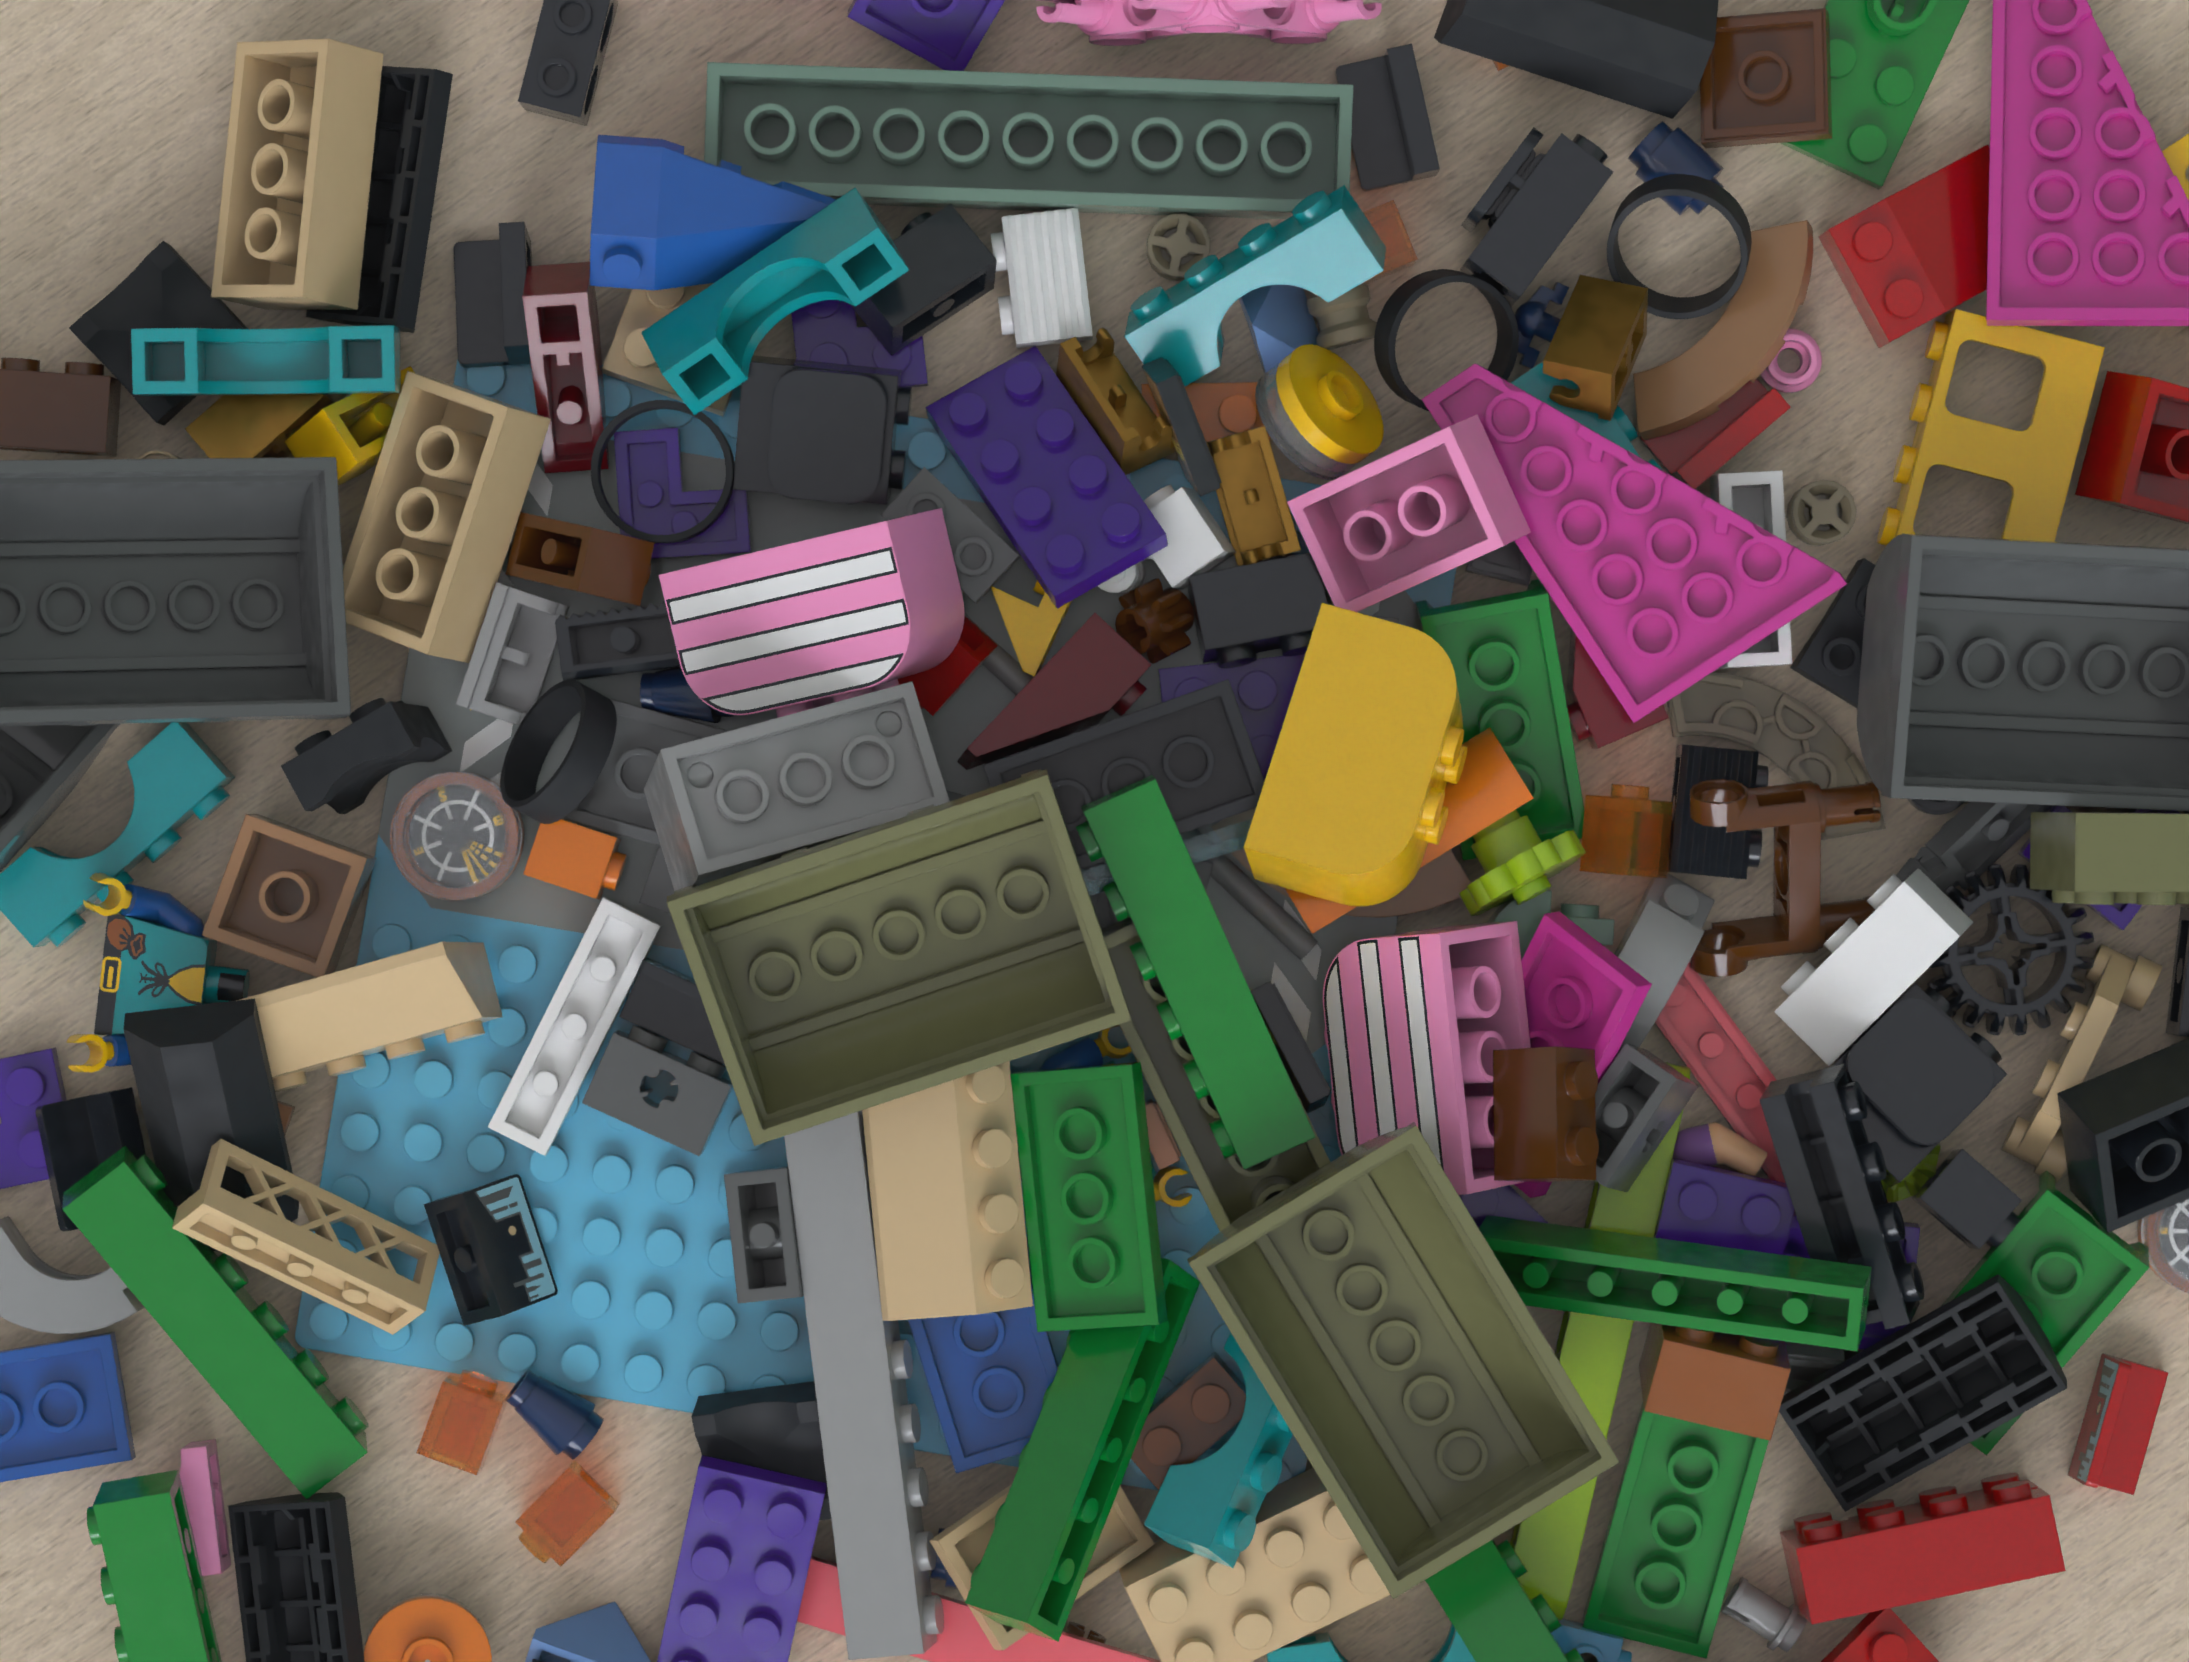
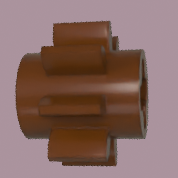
[1115,578,1194,664]

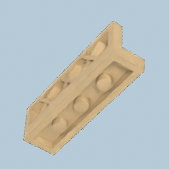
[172,1139,440,1335]

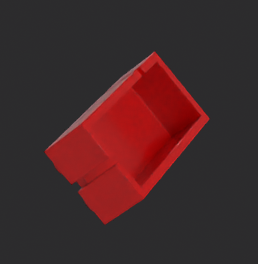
[1780,1473,2066,1625]

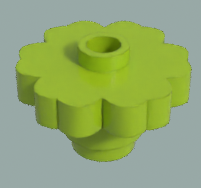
[1459,810,1586,916]

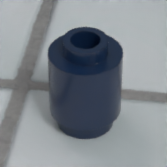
[1628,121,1724,215]

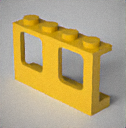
[1877,309,2105,546]

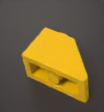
[284,366,415,486]

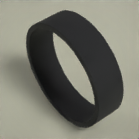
[1607,174,1752,319]
[1374,269,1519,411]
[591,400,735,543]
[500,679,617,824]

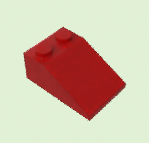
[1819,144,1990,348]
[2075,371,2189,525]

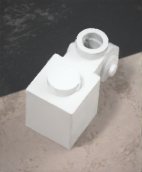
[1098,485,1236,593]

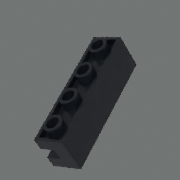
[1760,1064,1924,1329]

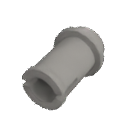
[1721,1577,1807,1652]

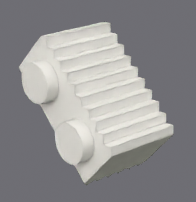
[990,208,1093,348]

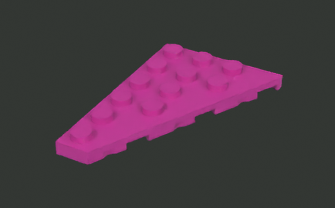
[1986,0,2189,326]
[1421,363,1848,723]

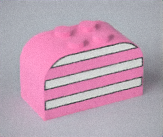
[659,508,965,718]
[1323,921,1531,1195]

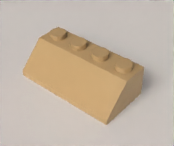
[236,941,503,1092]
[862,1061,1033,1321]

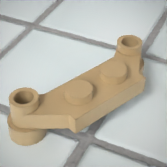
[2001,944,2162,1184]

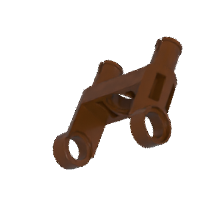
[1690,779,1881,977]

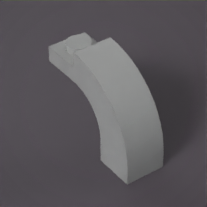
[1614,869,1715,1060]
[0,1216,145,1334]

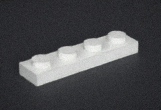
[488,897,662,1156]

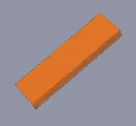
[1285,728,1534,934]

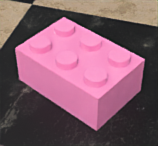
[1287,414,1531,612]

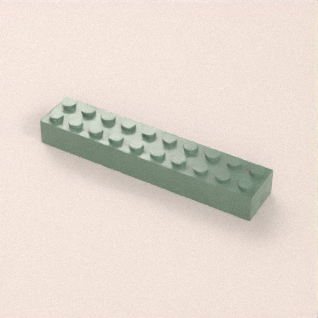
[704,62,1353,220]

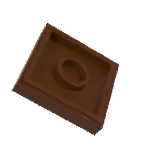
[1700,8,1832,149]

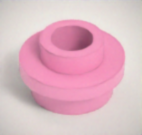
[1760,329,1822,393]

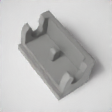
[456,582,569,725]

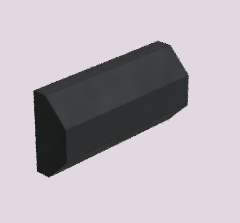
[1434,0,1718,119]
[306,66,453,333]
[123,998,299,1251]
[1779,1274,2067,1512]
[228,1492,365,1662]

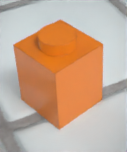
[523,819,627,900]

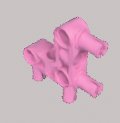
[1036,0,1382,46]

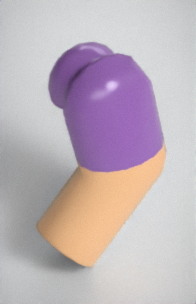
[1673,1122,1767,1176]

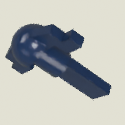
[1515,282,1569,369]

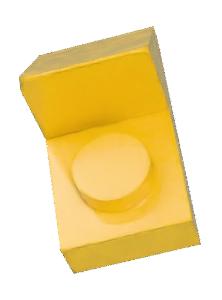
[991,580,1073,676]

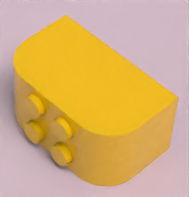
[1244,603,1467,906]

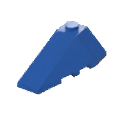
[590,135,836,290]

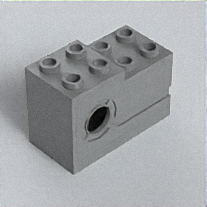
[644,682,950,891]

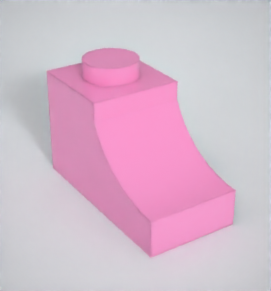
[179,1439,231,1576]

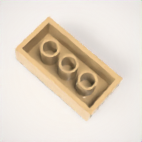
[211,39,384,310]
[343,371,551,663]
[1119,1468,1391,1662]

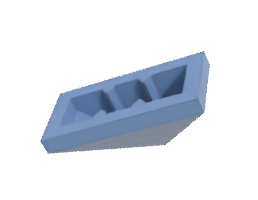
[1239,284,1319,391]
[525,1602,651,1662]

